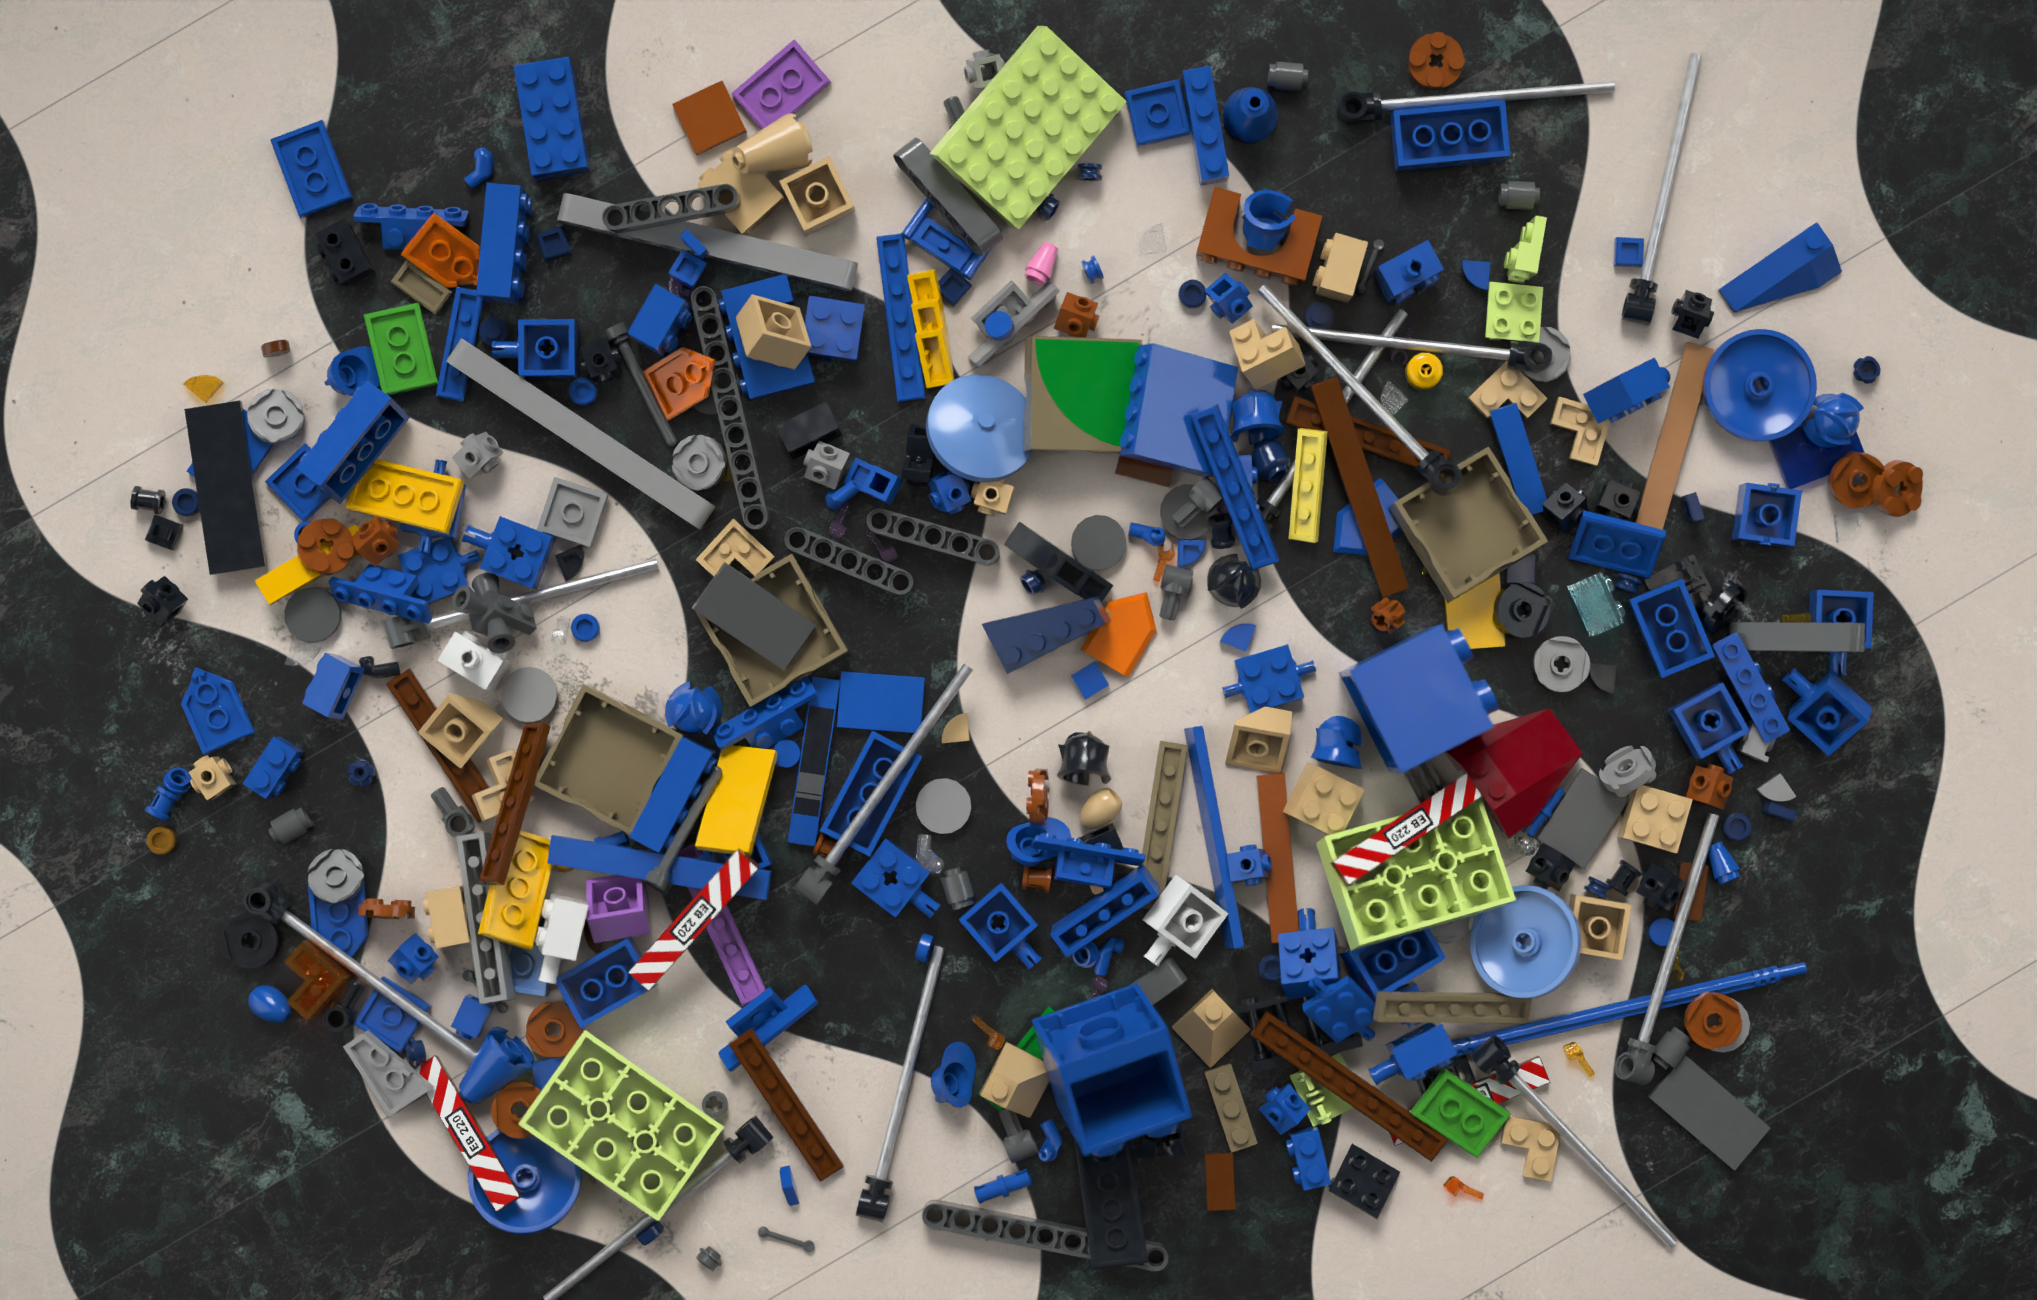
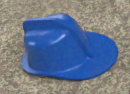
[324,346,380,396]
[1006,817,1071,867]
[930,1042,976,1108]

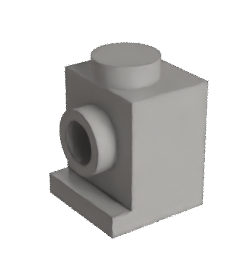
[1736,720,1775,762]

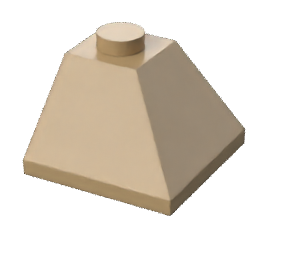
[418,693,503,769]
[1225,707,1292,774]
[1172,989,1251,1068]
[980,1042,1049,1118]

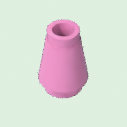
[1024,242,1058,286]

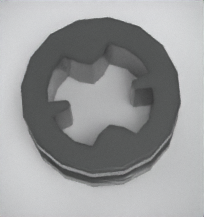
[702,1091,728,1117]

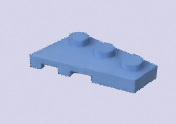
[509,911,550,996]

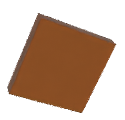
[672,80,747,155]

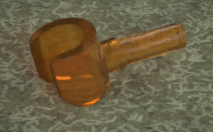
[1153,543,1175,582]
[972,1016,1005,1050]
[1443,1176,1484,1200]

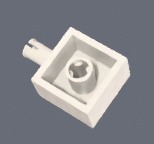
[437,630,512,691]
[1143,875,1228,966]
[535,894,588,984]

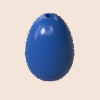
[248,985,292,1023]

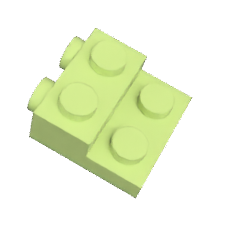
[1504,216,1547,283]

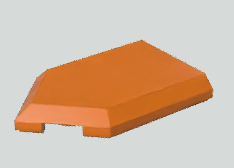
[401,213,480,288]
[643,347,715,421]
[1080,592,1156,678]

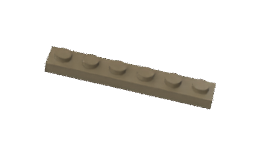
[1141,741,1188,909]
[1373,992,1532,1023]

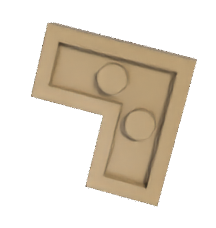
[1467,361,1547,419]
[1550,397,1610,467]
[696,519,775,576]
[472,749,535,821]
[1500,1116,1560,1182]

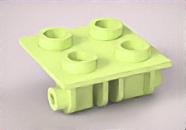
[1485,282,1543,343]
[1289,1052,1354,1127]

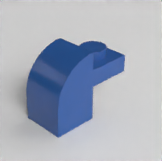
[844,458,903,506]

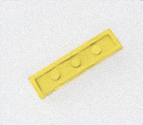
[1289,428,1328,543]

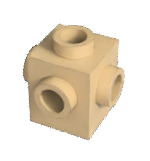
[970,479,1014,516]
[188,755,237,800]

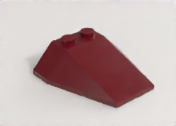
[1444,709,1583,839]

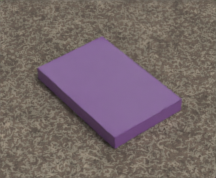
[731,39,831,129]

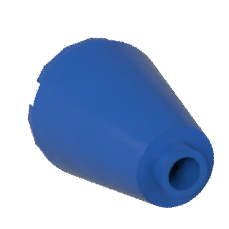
[1223,87,1278,143]
[459,1026,534,1104]

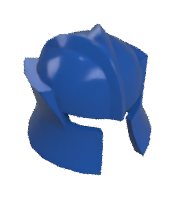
[1242,190,1296,250]
[1231,388,1284,445]
[1802,393,1864,448]
[665,681,722,734]
[1310,716,1363,769]

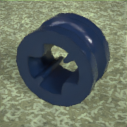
[1077,163,1102,181]
[1614,573,1642,595]
[1583,876,1612,899]

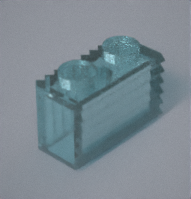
[1567,572,1626,637]

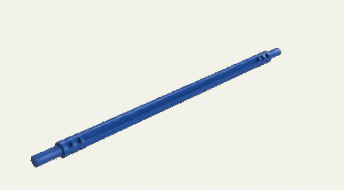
[1451,962,1807,1058]

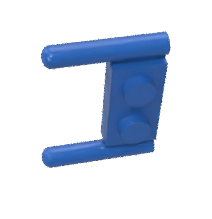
[901,198,1002,280]

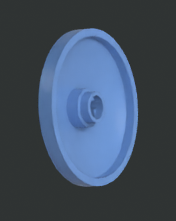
[926,374,1032,482]
[1470,885,1581,999]

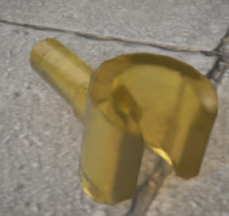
[1668,942,1684,982]
[1563,1042,1595,1077]

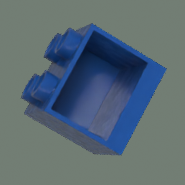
[1338,624,1499,773]
[1031,983,1192,1156]

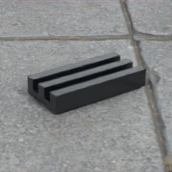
[1404,759,1444,803]

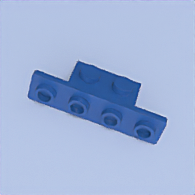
[353,203,469,250]
[329,564,432,624]
[1712,632,1790,743]
[711,676,818,751]
[1031,833,1146,889]
[718,985,818,1072]

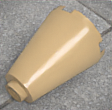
[731,113,813,174]

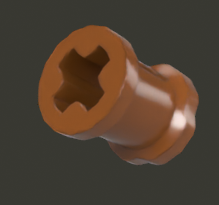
[812,832,843,866]
[1022,866,1052,893]

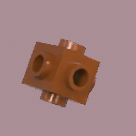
[1054,292,1100,338]
[352,516,400,567]
[1686,764,1733,810]

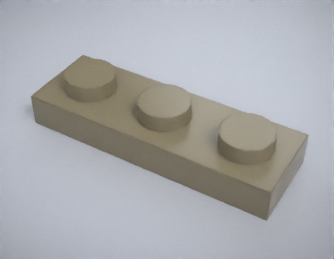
[1204,1063,1258,1153]

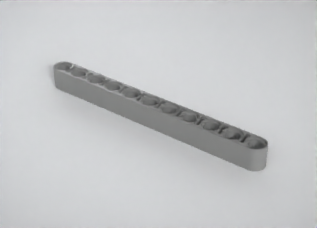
[557,193,858,291]
[446,338,715,530]

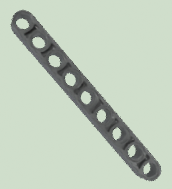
[691,286,770,530]
[922,1200,1168,1271]

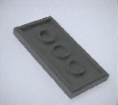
[692,562,816,670]
[1648,1055,1771,1171]

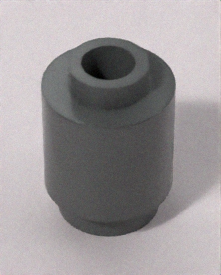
[1267,62,1308,92]
[1498,181,1540,210]
[268,807,313,845]
[940,867,975,910]
[1653,1027,1692,1070]

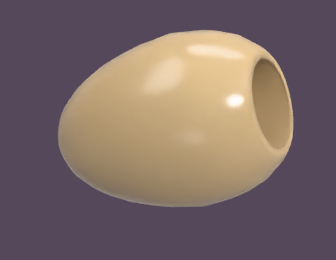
[1080,788,1122,829]

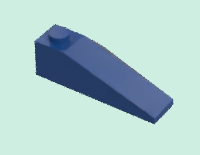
[1718,222,1842,312]

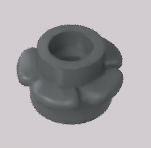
[696,1246,722,1271]

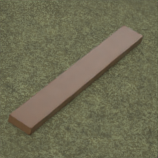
[1634,342,1714,530]

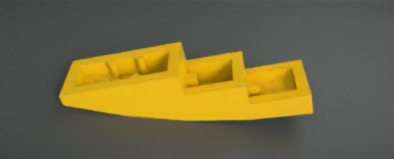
[907,269,954,388]
[255,524,361,605]

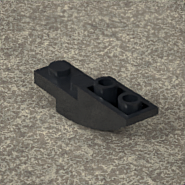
[1004,521,1113,602]

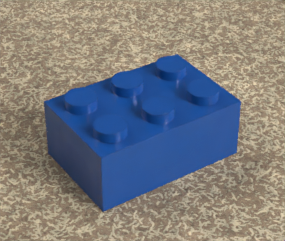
[628,284,694,358]
[1628,578,1715,678]
[1339,928,1446,1001]
[556,937,658,1028]

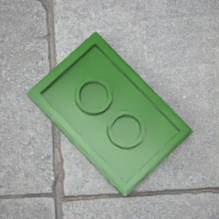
[364,303,438,396]
[1410,1067,1511,1158]

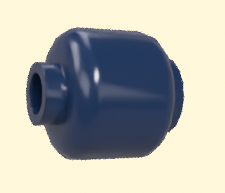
[1250,439,1291,482]

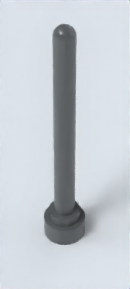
[604,322,677,447]
[645,766,722,891]

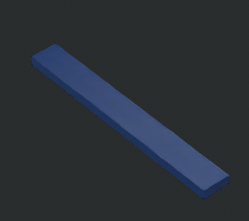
[1184,726,1244,949]
[547,835,772,900]

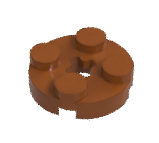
[1408,32,1465,90]
[1827,451,1885,508]
[1872,460,1923,517]
[297,518,354,576]
[1026,769,1049,825]
[358,899,415,919]
[1684,992,1742,1049]
[526,1001,583,1058]
[491,1082,541,1138]

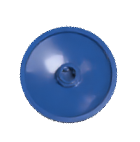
[1703,329,1817,442]
[468,1129,582,1235]

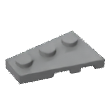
[343,1030,434,1117]

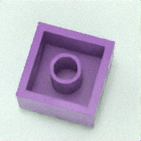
[586,875,650,943]

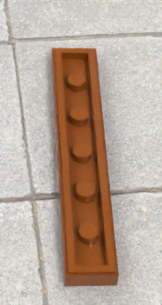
[1256,773,1299,943]

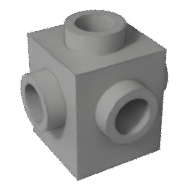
[964,50,1005,92]
[452,432,504,479]
[803,441,850,490]

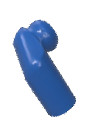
[464,148,493,190]
[825,480,860,510]
[1128,522,1166,547]
[1094,936,1124,976]
[1038,1119,1063,1162]

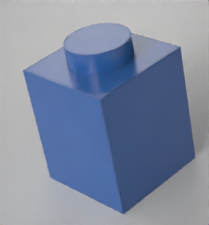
[451,994,495,1040]

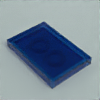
[1768,426,1865,489]

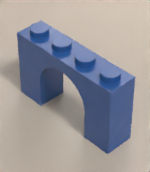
[718,274,816,401]

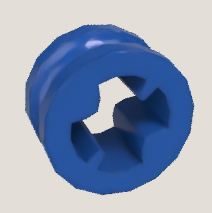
[1081,256,1104,284]

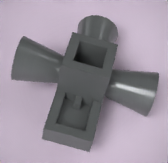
[452,573,537,653]

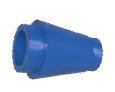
[1708,841,1740,885]

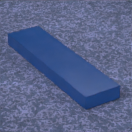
[436,287,484,402]
[1488,403,1547,515]

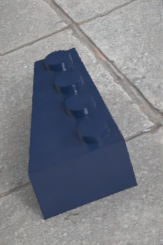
[982,596,1111,674]

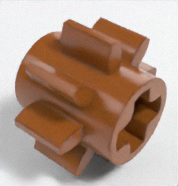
[1371,597,1406,634]

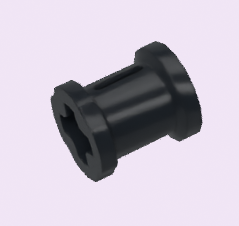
[130,486,166,515]
[1208,513,1235,549]
[1605,859,1642,896]

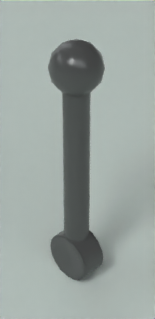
[1355,239,1384,294]
[463,970,508,1014]
[758,1226,815,1252]

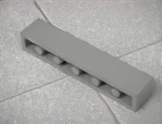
[456,832,516,1004]

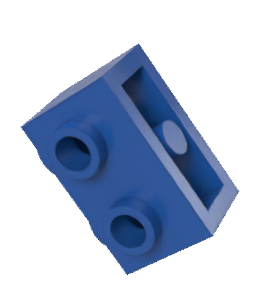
[302,653,365,720]
[243,736,304,799]
[1286,1126,1331,1191]

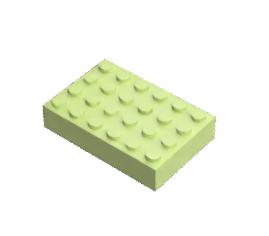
[929,26,1127,229]
[1316,797,1516,951]
[518,1030,724,1222]

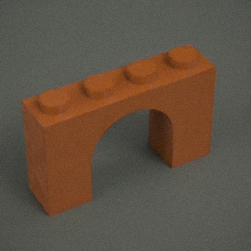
[1196,187,1322,286]

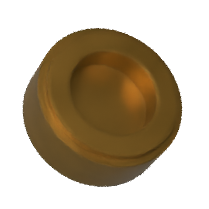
[147,826,177,855]

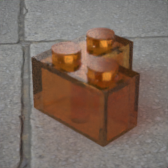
[284,939,352,1021]

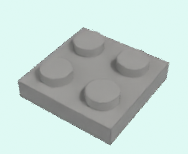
[537,477,609,547]

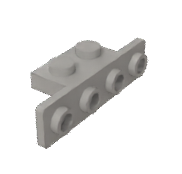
[968,281,1060,367]

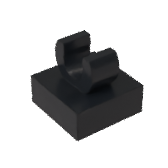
[145,514,183,551]

